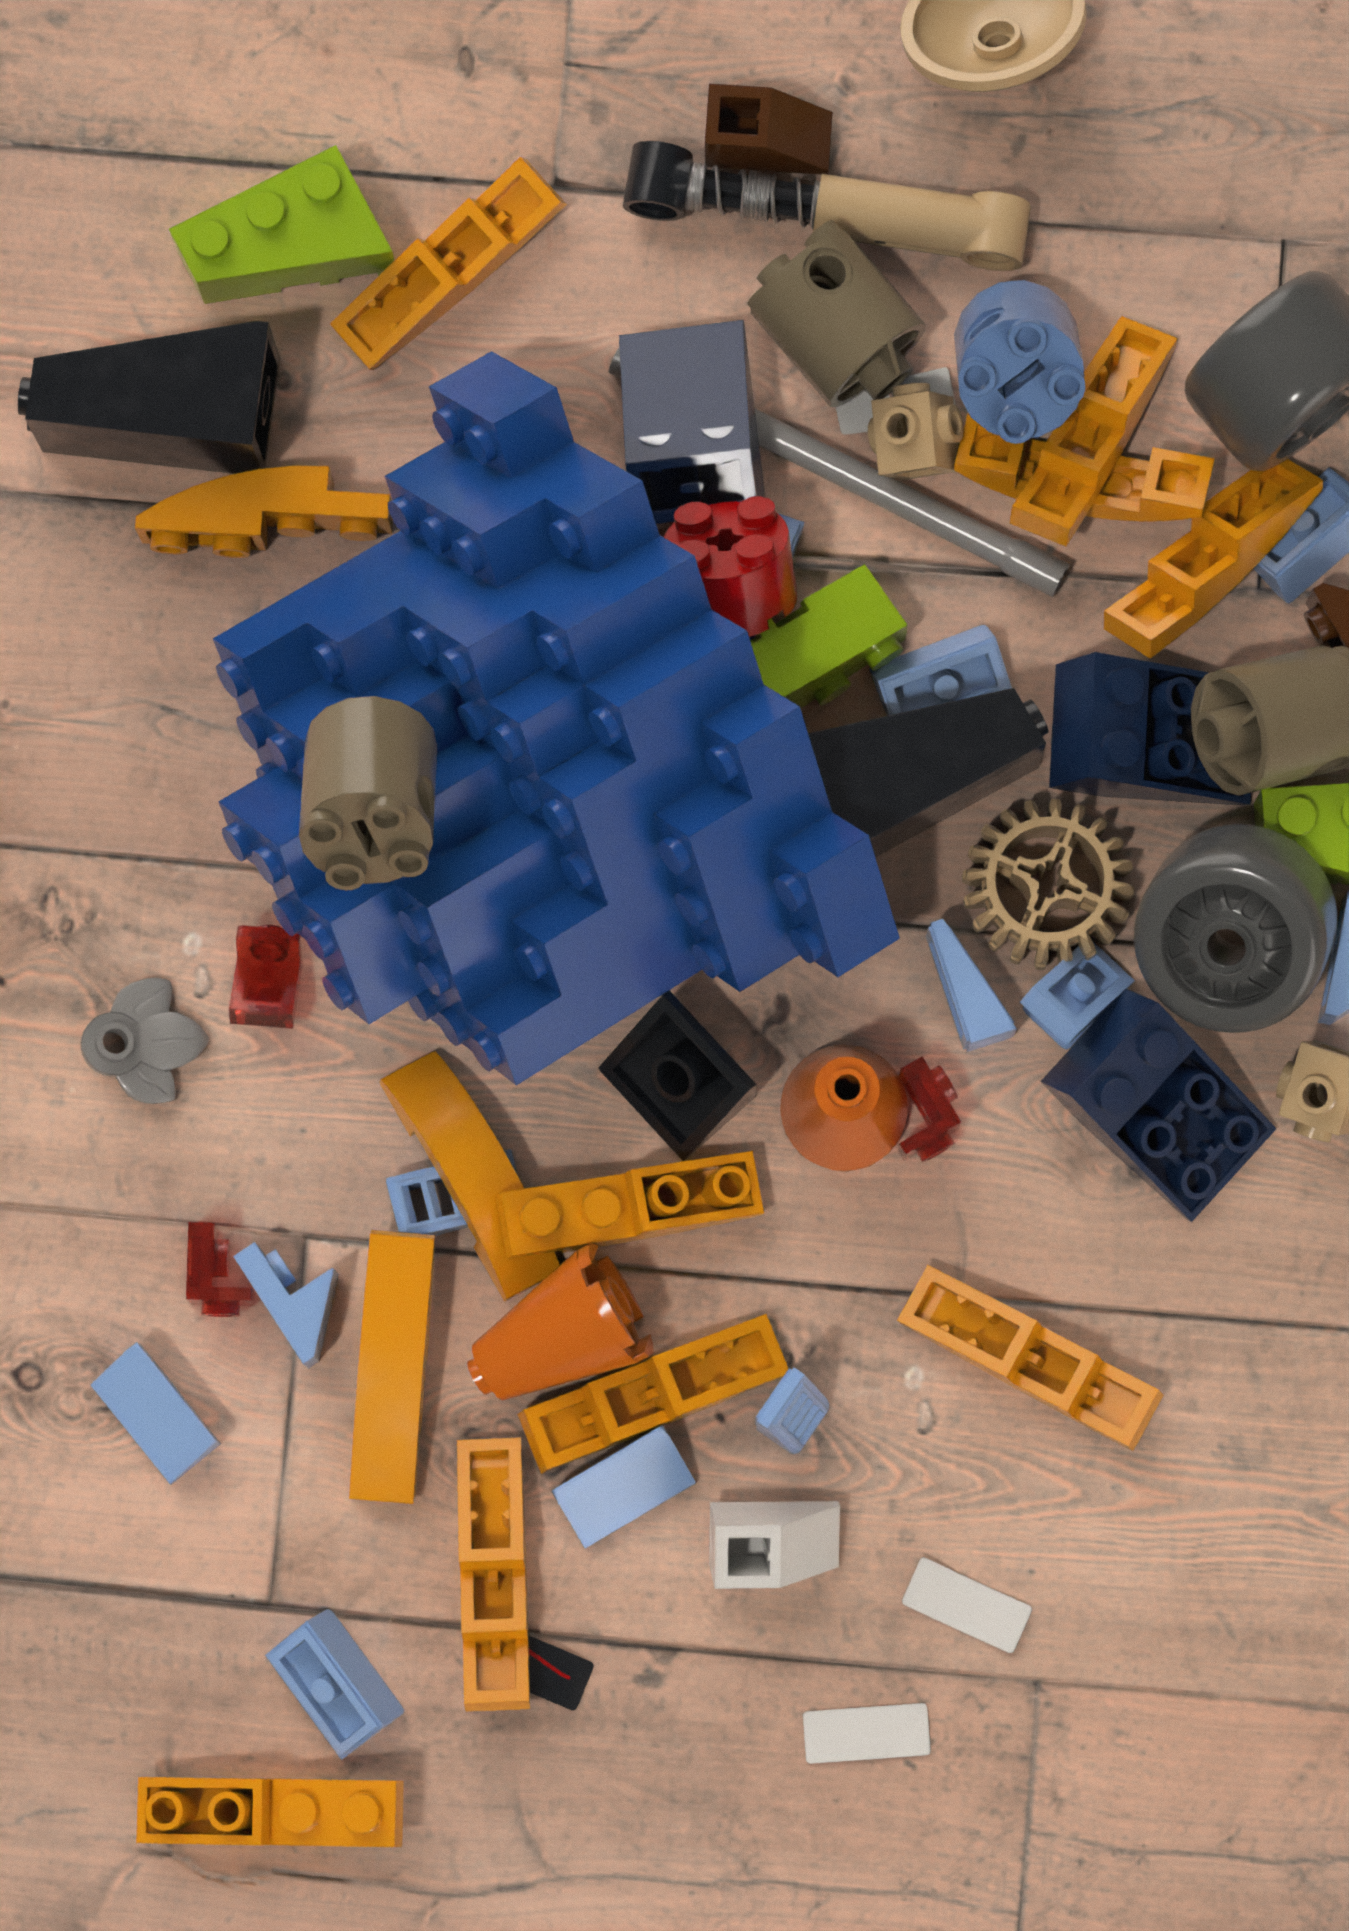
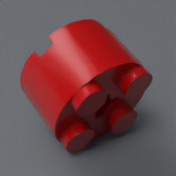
[664,496,798,637]

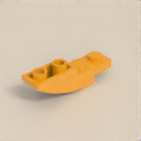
[135,466,393,558]
[495,1151,764,1259]
[136,1777,404,1847]

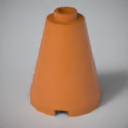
[780,1044,908,1172]
[467,1242,654,1400]

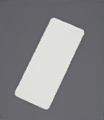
[803,1703,931,1764]

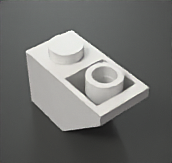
[709,1501,840,1589]

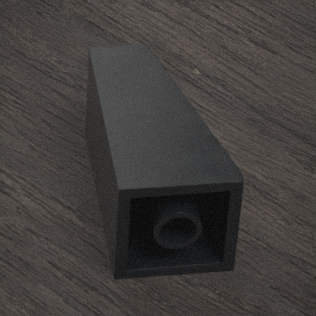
[18,321,280,474]
[808,688,1049,857]

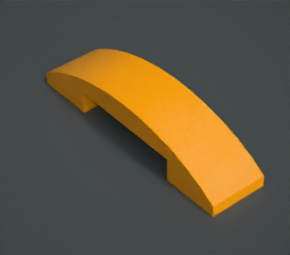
[954,413,1215,522]
[379,1051,560,1302]

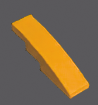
[330,157,567,370]
[1009,316,1178,547]
[1104,459,1323,659]
[349,1230,435,1504]
[897,1265,1164,1451]
[517,1314,789,1474]
[457,1437,530,1712]

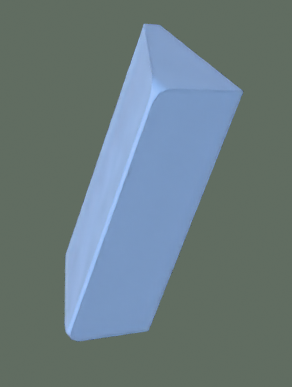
[1254,468,1349,603]
[869,625,1012,716]
[91,1342,221,1485]
[551,1425,696,1549]
[265,1609,404,1760]

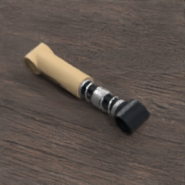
[623,141,1031,271]

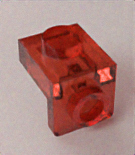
[229,924,303,1029]
[898,1056,961,1163]

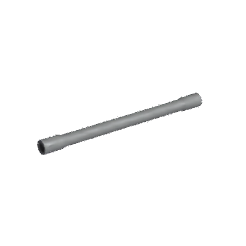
[608,346,1070,597]

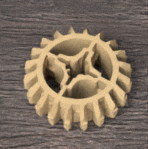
[962,799,1134,970]

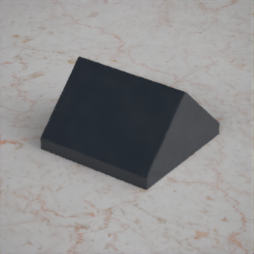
[598,990,757,1161]

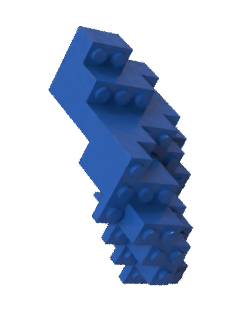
[213,351,900,1086]

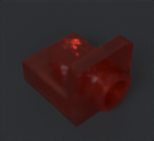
[186,1222,255,1317]

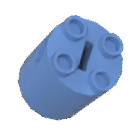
[954,280,1086,444]

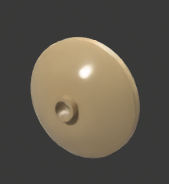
[900,0,1087,92]

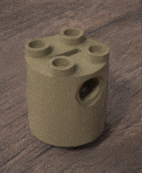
[747,220,926,407]
[1191,645,1349,796]
[299,696,437,891]

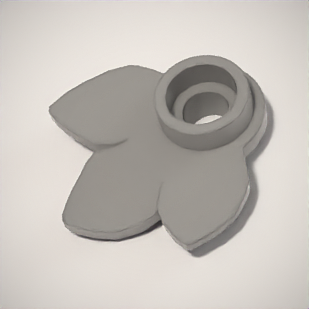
[81,978,209,1104]

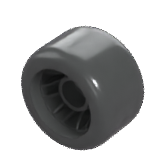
[1184,271,1349,471]
[1134,824,1337,1033]

